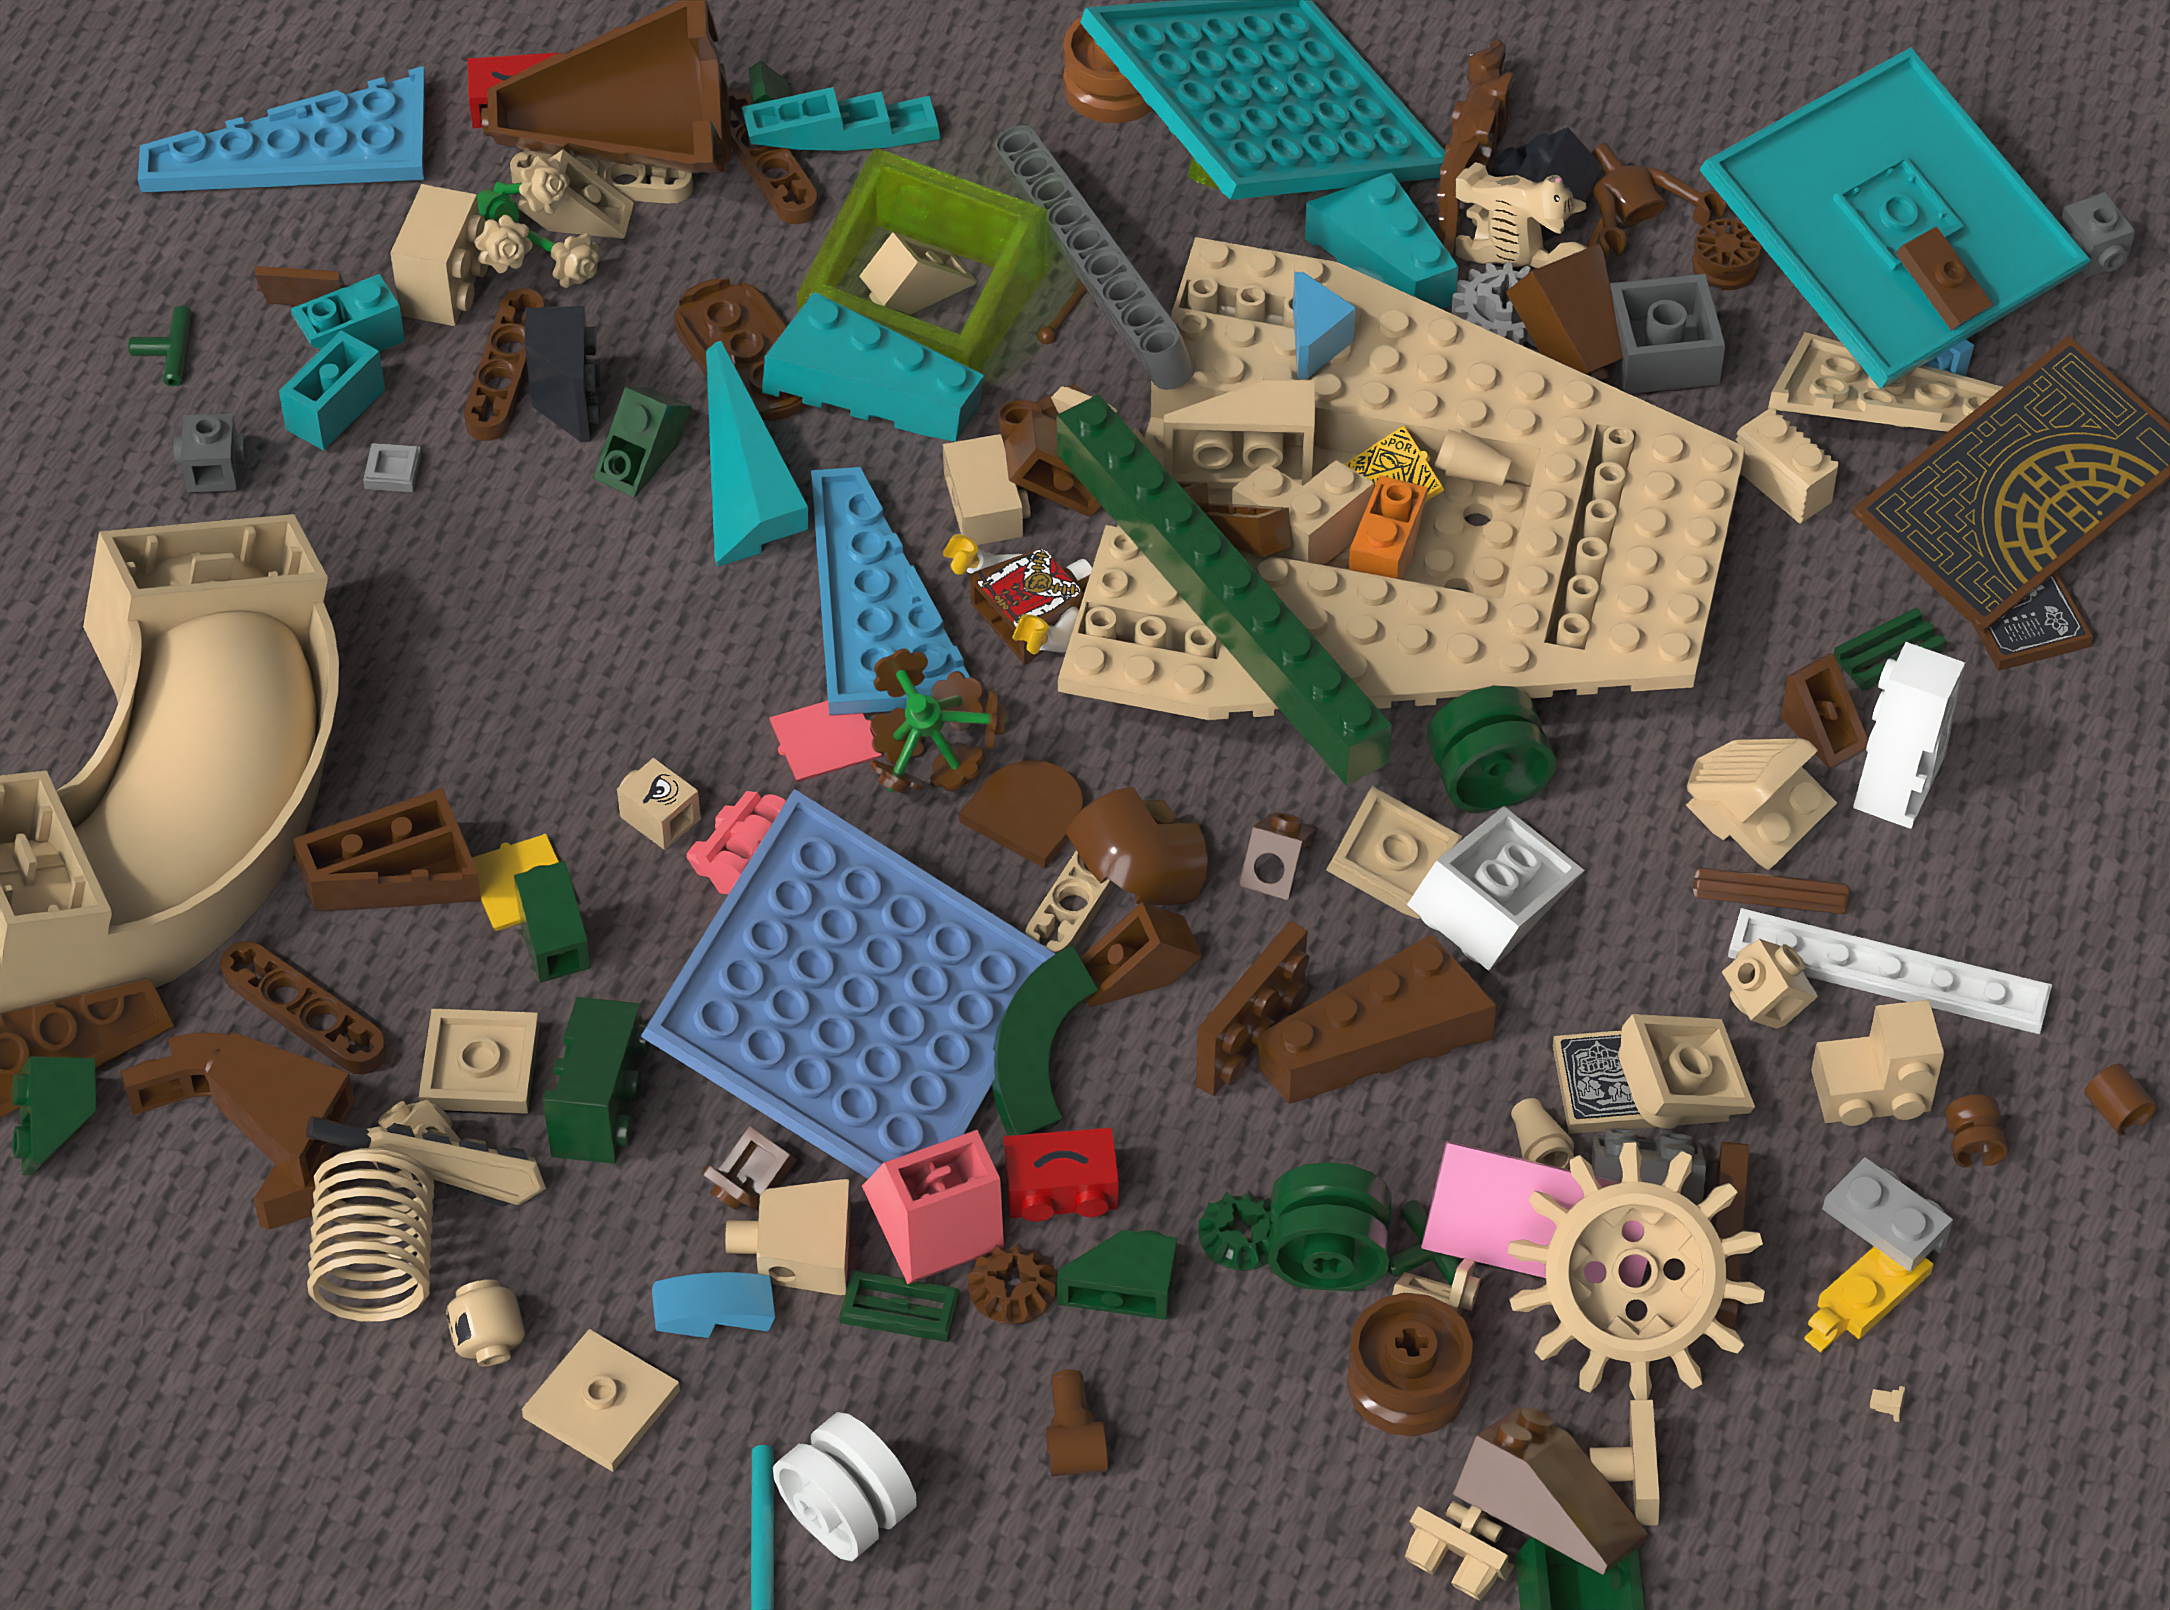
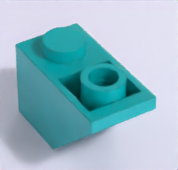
[291,274,405,352]

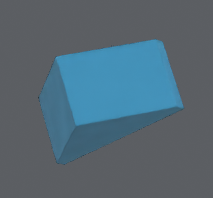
[1293,272,1356,379]

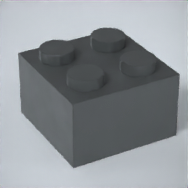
[1610,274,1725,394]

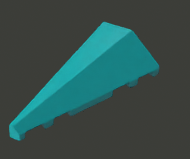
[706,341,808,567]

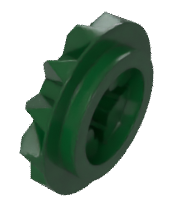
[1198,1190,1272,1270]

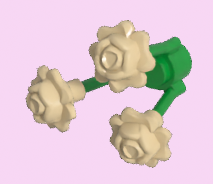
[474,156,599,288]

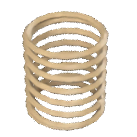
[307,1148,434,1321]

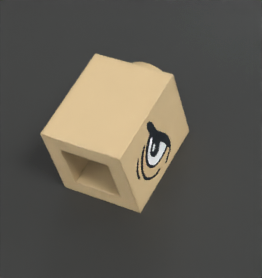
[617,758,701,850]

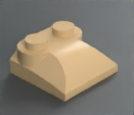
[1618,1014,1755,1129]

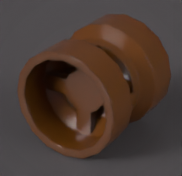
[1945,1094,2008,1168]

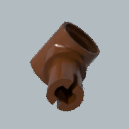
[1046,1369,1108,1477]

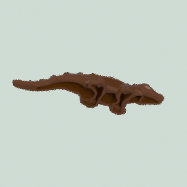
[1436,40,1514,256]

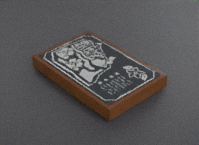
[1973,573,2093,671]

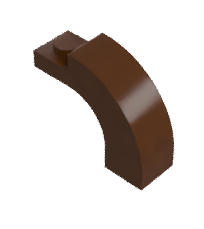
[121,1032,230,1115]

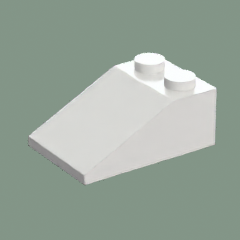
[1407,806,1585,971]

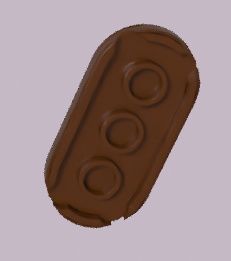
[674,279,807,421]

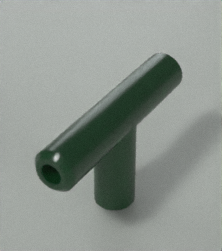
[128,306,192,386]
[1387,1200,1461,1286]

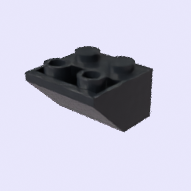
[1469,127,1603,241]
[525,306,601,442]

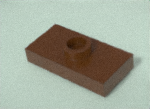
[1895,226,1993,331]

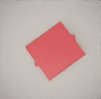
[769,701,882,782]

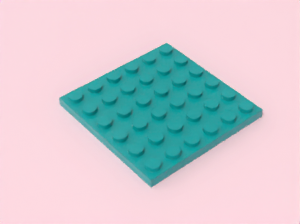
[1080,0,1446,200]

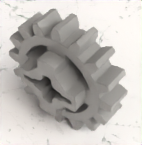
[1451,262,1536,347]

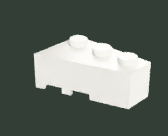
[1853,642,1965,829]

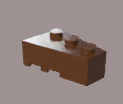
[293,788,481,911]

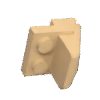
[1686,738,1837,870]

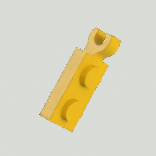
[1804,1247,1934,1353]

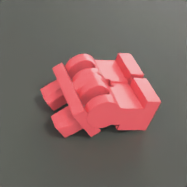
[687,791,786,894]

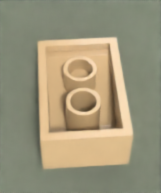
[1163,379,1315,489]

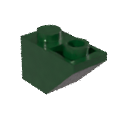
[593,387,692,497]
[514,861,591,983]
[11,1057,96,1175]

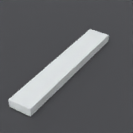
[1728,908,2052,1034]

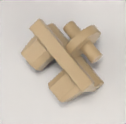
[1405,1501,1514,1601]

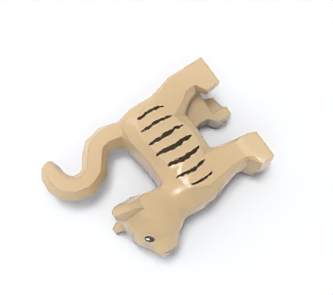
[1456,162,1588,268]

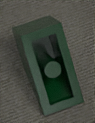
[1057,1230,1177,1320]

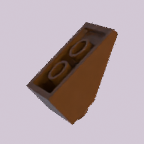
[1453,1407,1648,1575]

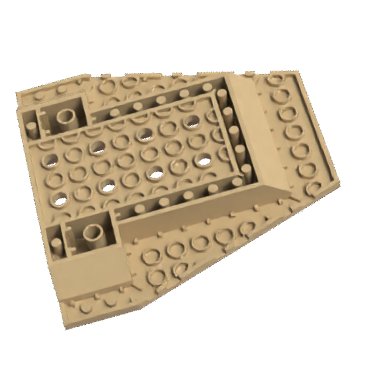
[1058,237,1745,720]

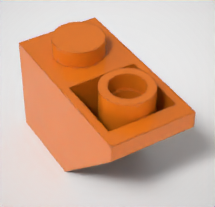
[1349,475,1428,580]

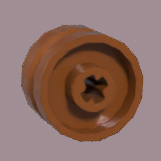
[1063,16,1153,124]

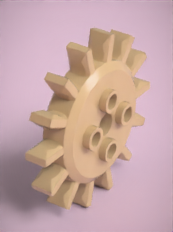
[1507,1142,1765,1400]

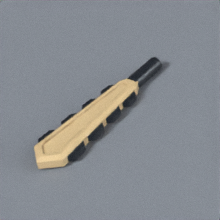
[306,1116,546,1207]

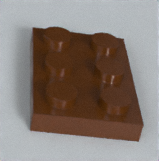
[1196,921,1310,1097]

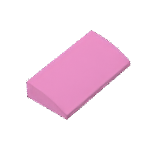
[1421,1141,1648,1300]

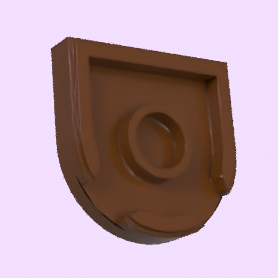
[959,760,1083,869]

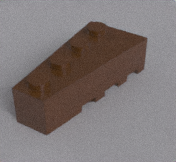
[1258,934,1496,1104]

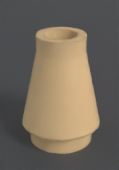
[1435,429,1512,487]
[1511,1098,1574,1169]

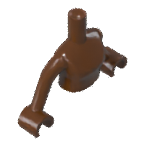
[1592,143,1726,261]

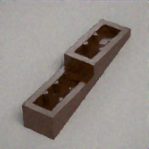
[1176,481,1292,558]

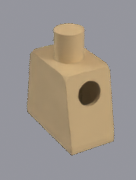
[725,1179,851,1295]

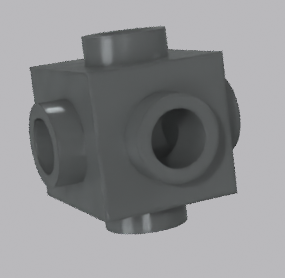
[2060,192,2135,278]
[173,413,247,492]

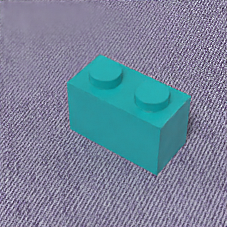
[279,331,385,451]

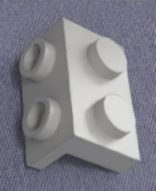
[1822,1157,1953,1272]

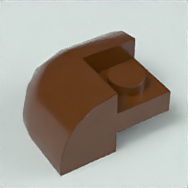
[1065,787,1208,906]

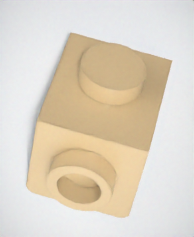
[1392,1258,1481,1315]

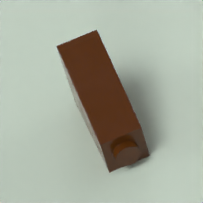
[1506,243,1622,382]
[205,1032,355,1188]

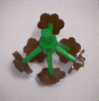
[870,648,1009,794]

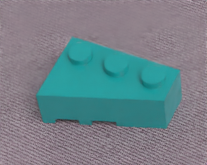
[1305,173,1458,309]

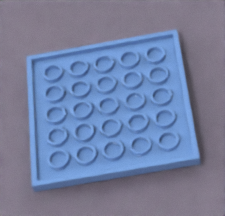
[641,789,1055,1179]

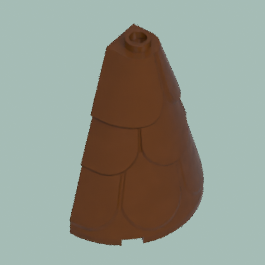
[481,0,731,174]

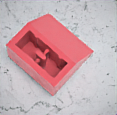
[862,1130,1004,1284]

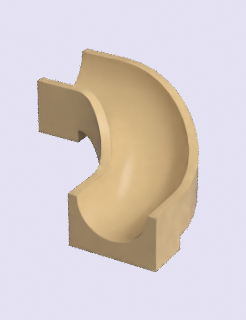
[0,514,339,1013]

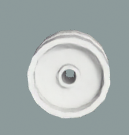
[773,1412,917,1561]

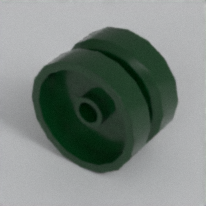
[1426,685,1556,813]
[1268,1162,1392,1292]

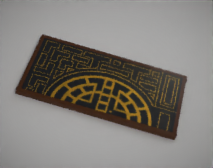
[1851,335,2170,633]

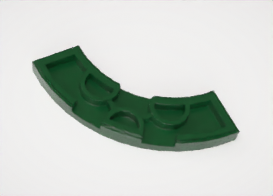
[992,945,1098,1136]

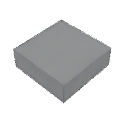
[363,443,421,492]

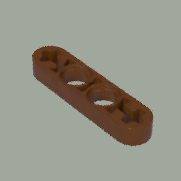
[728,90,818,224]
[464,288,545,441]
[220,941,387,1074]
[1714,1141,1749,1330]

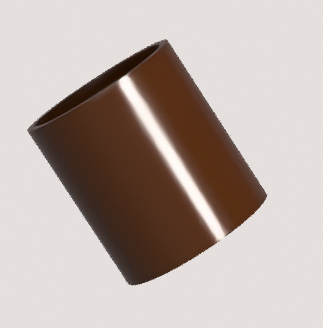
[2084,1064,2157,1136]

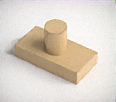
[1589,1400,1659,1525]

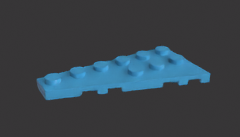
[138,66,426,192]
[811,467,981,715]

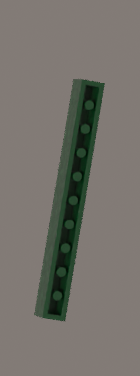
[1057,394,1392,786]

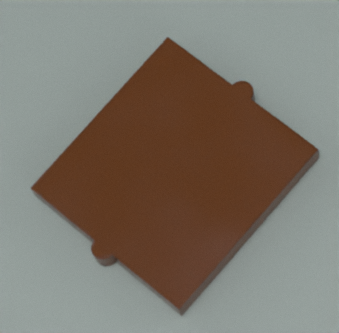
[254,266,348,306]

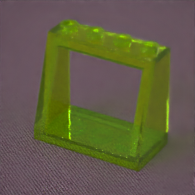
[797,147,1047,373]

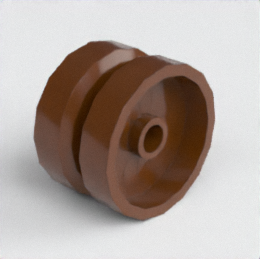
[1347,1292,1473,1437]

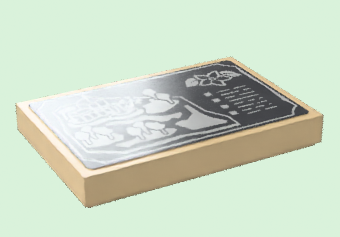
[1553,1031,1730,1134]

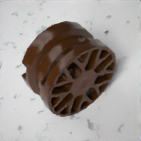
[1692,219,1762,291]

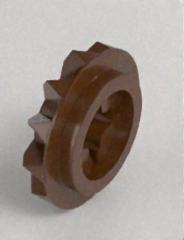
[968,1242,1056,1324]

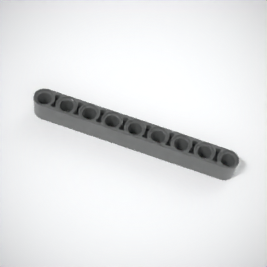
[995,125,1195,390]

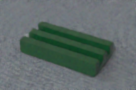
[1834,607,1947,691]
[839,1269,960,1342]

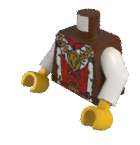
[943,534,1092,665]

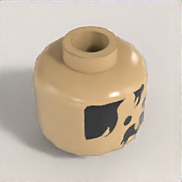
[446,1280,525,1367]

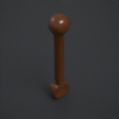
[1037,278,1088,345]

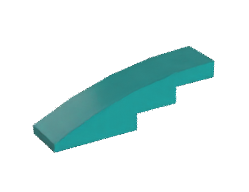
[742,87,940,151]

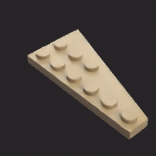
[1768,332,2003,432]

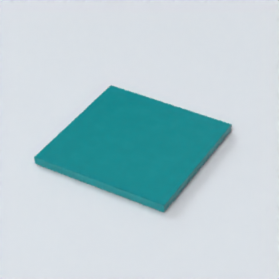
[1699,47,2091,390]

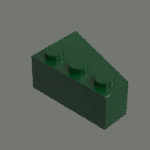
[543,997,650,1164]

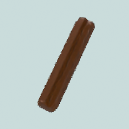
[1693,867,1849,914]

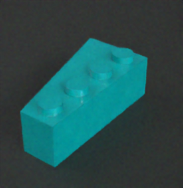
[762,292,984,442]

